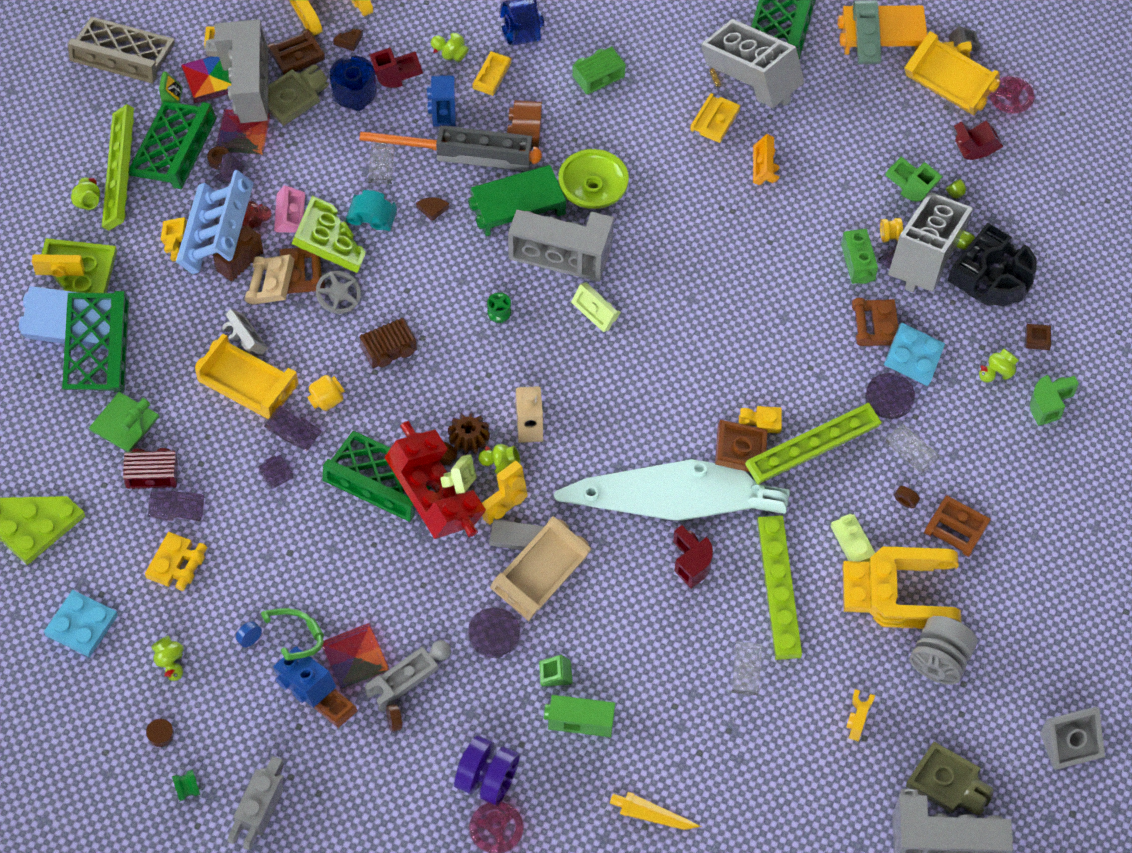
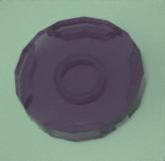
[865,373,915,419]
[468,607,520,658]

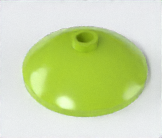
[558,149,629,209]

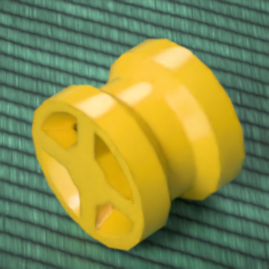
[880,218,903,242]

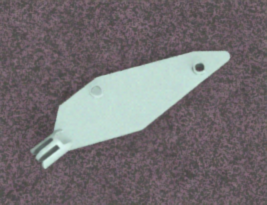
[554,459,790,521]

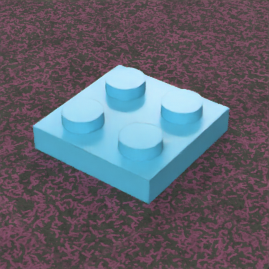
[884,323,945,386]
[44,590,118,658]

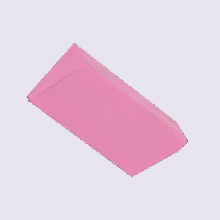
[274,185,305,233]

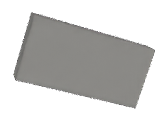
[489,519,544,550]

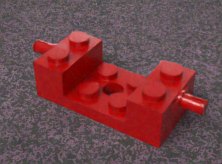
[384,421,486,539]

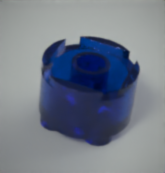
[500,0,544,46]
[330,56,377,111]

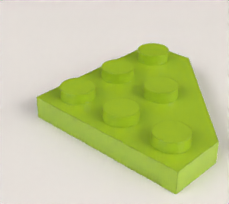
[291,195,366,273]
[41,238,117,293]
[0,496,86,565]

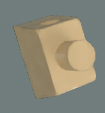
[515,386,543,443]

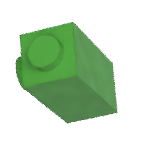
[841,229,878,284]

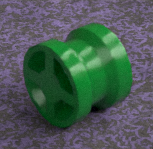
[487,293,511,323]
[172,769,201,802]

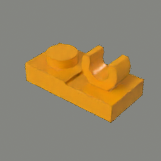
[753,134,780,185]

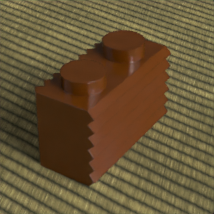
[212,225,264,281]
[359,317,417,369]

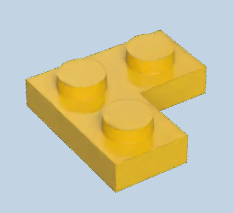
[482,461,528,525]

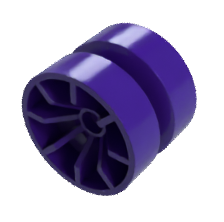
[454,735,520,806]

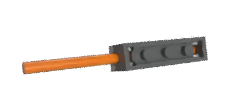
[359,125,542,171]

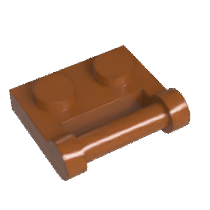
[279,248,325,294]
[852,298,898,346]
[924,495,991,557]

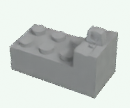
[205,19,269,123]
[701,19,805,108]
[888,191,973,293]
[508,210,614,282]
[892,789,1013,853]

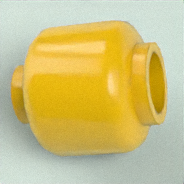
[307,375,345,411]

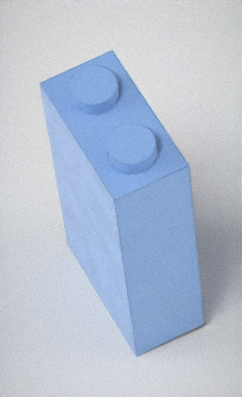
[19,286,111,349]

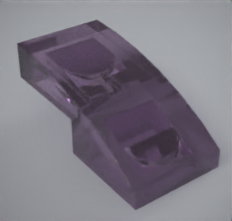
[264,405,322,451]
[148,491,204,521]

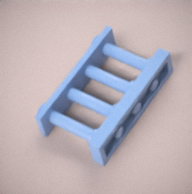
[176,170,254,274]

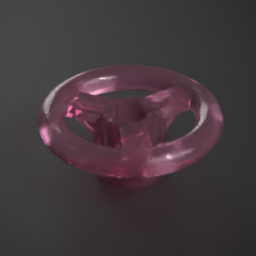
[989,76,1035,113]
[469,802,524,853]

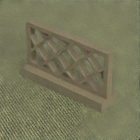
[67,16,175,84]

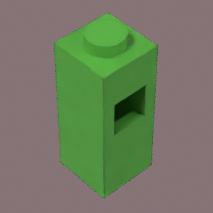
[544,695,615,737]

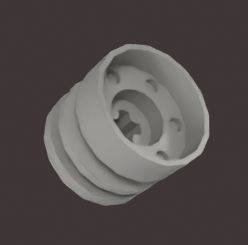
[909,616,978,685]

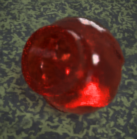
[242,201,272,229]

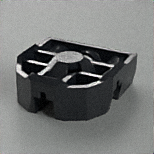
[947,223,1037,306]

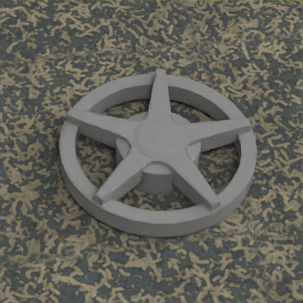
[316,271,361,314]

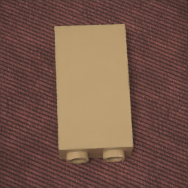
[490,516,591,621]

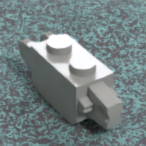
[228,756,284,850]

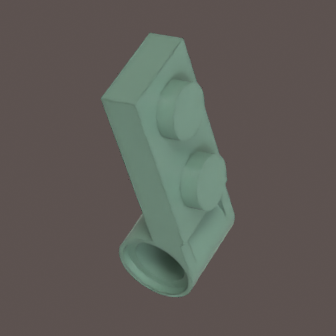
[853,0,882,65]

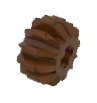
[448,412,490,455]

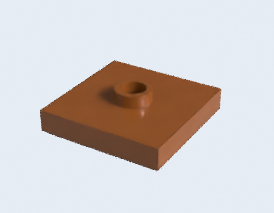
[715,420,768,472]

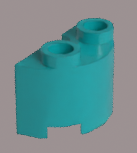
[345,190,398,231]

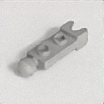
[364,640,451,712]

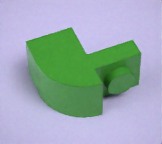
[885,156,942,201]
[1030,375,1079,426]

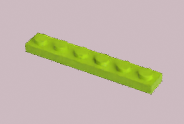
[101,104,134,231]
[745,403,882,485]
[757,515,802,660]

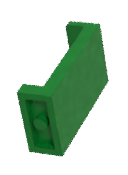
[468,165,566,237]

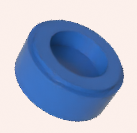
[236,621,262,648]

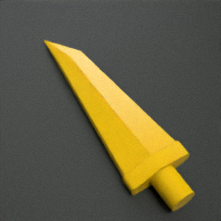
[610,792,701,830]

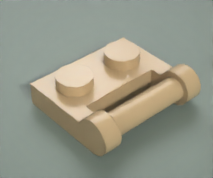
[245,254,295,305]

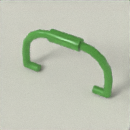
[261,608,324,660]

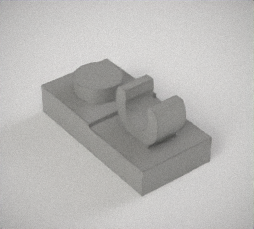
[222,309,268,355]

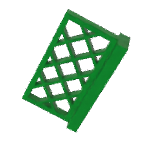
[751,0,816,60]
[128,101,217,189]
[62,291,129,393]
[322,430,431,522]

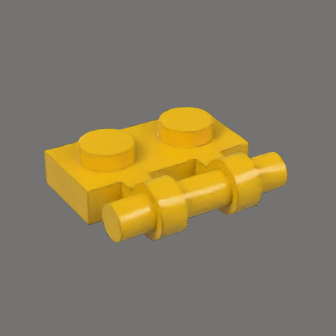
[145,531,208,591]

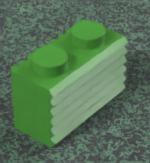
[572,46,626,95]

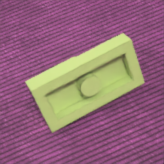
[571,282,621,332]
[440,454,477,494]
[831,514,875,562]

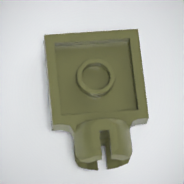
[268,65,329,126]
[906,741,994,815]

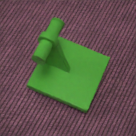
[89,392,159,452]

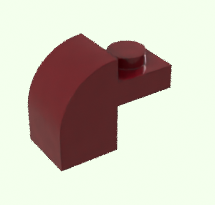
[369,47,423,88]
[954,120,1004,160]
[673,525,713,589]

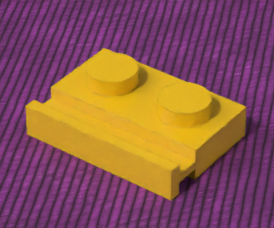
[690,93,741,143]

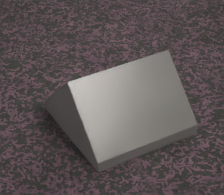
[1040,707,1105,770]

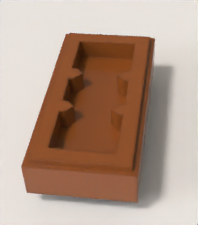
[314,689,358,728]

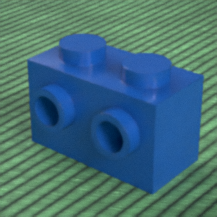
[427,75,456,127]
[273,646,337,708]

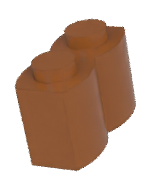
[507,100,542,148]

